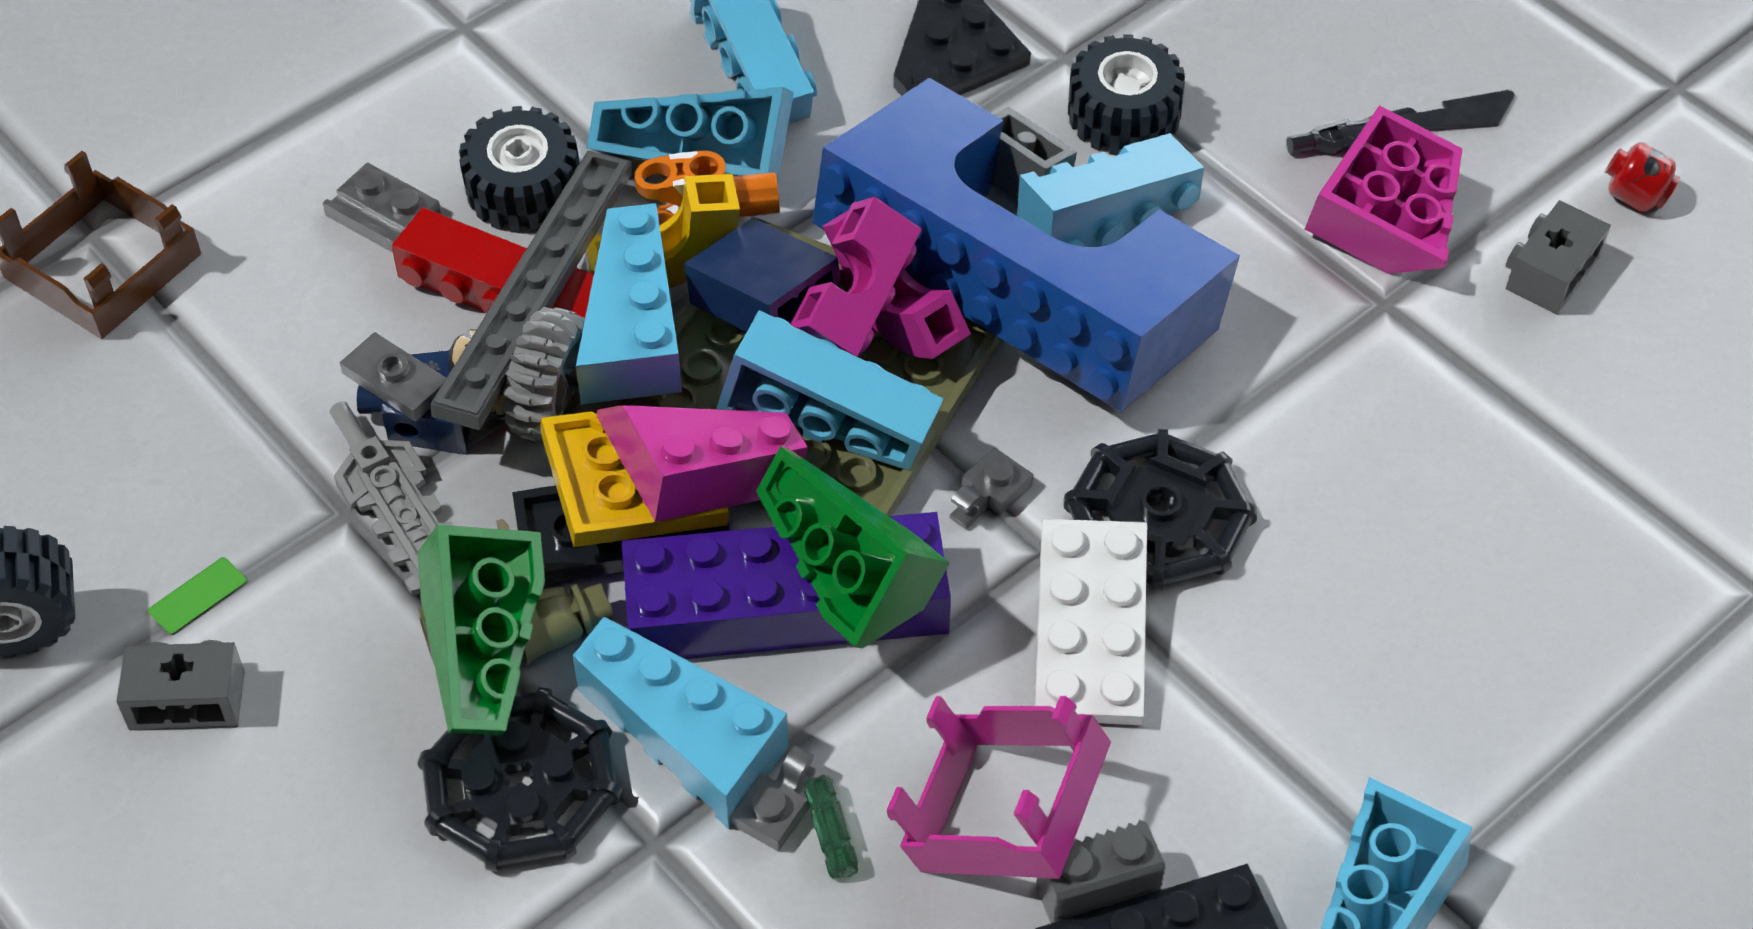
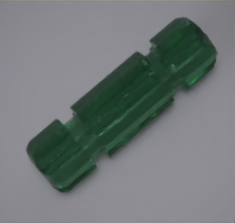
[804,774,858,880]

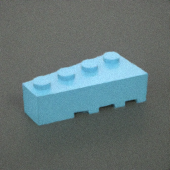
[690,0,817,123]
[586,86,794,183]
[1017,133,1204,247]
[576,203,682,404]
[716,310,944,470]
[573,617,789,829]
[1321,777,1472,929]

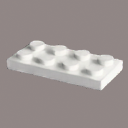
[1035,519,1147,725]

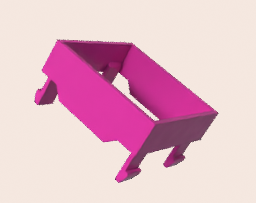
[886,696,1111,879]

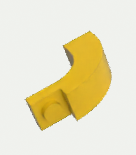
[585,174,740,288]

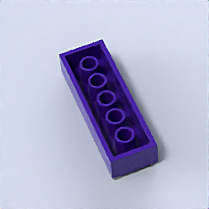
[622,512,951,659]

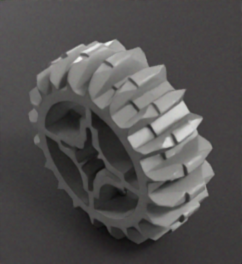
[502,307,585,443]

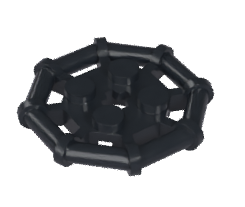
[1063,429,1257,591]
[417,687,622,872]

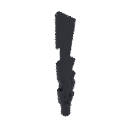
[1286,90,1515,154]

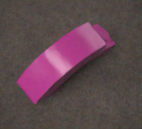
[822,210,971,359]

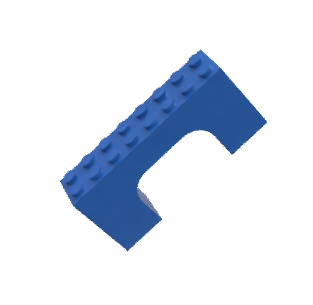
[812,78,1240,412]

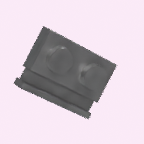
[322,162,441,253]

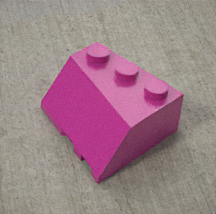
[1305,105,1463,274]
[597,405,808,522]

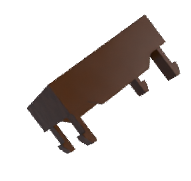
[0,151,201,340]

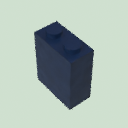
[684,218,841,332]

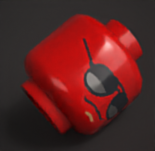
[1605,142,1680,212]

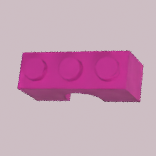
[790,197,922,357]

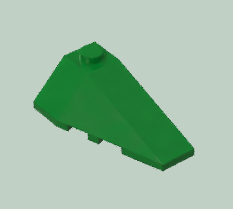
[756,446,950,649]
[418,524,545,735]

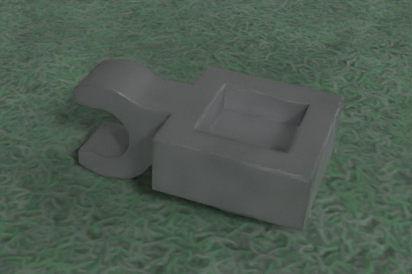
[950,447,1034,529]
[731,745,816,852]

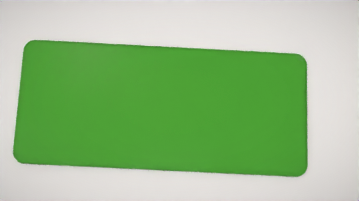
[147,557,247,634]

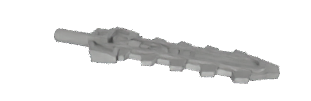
[330,401,454,595]

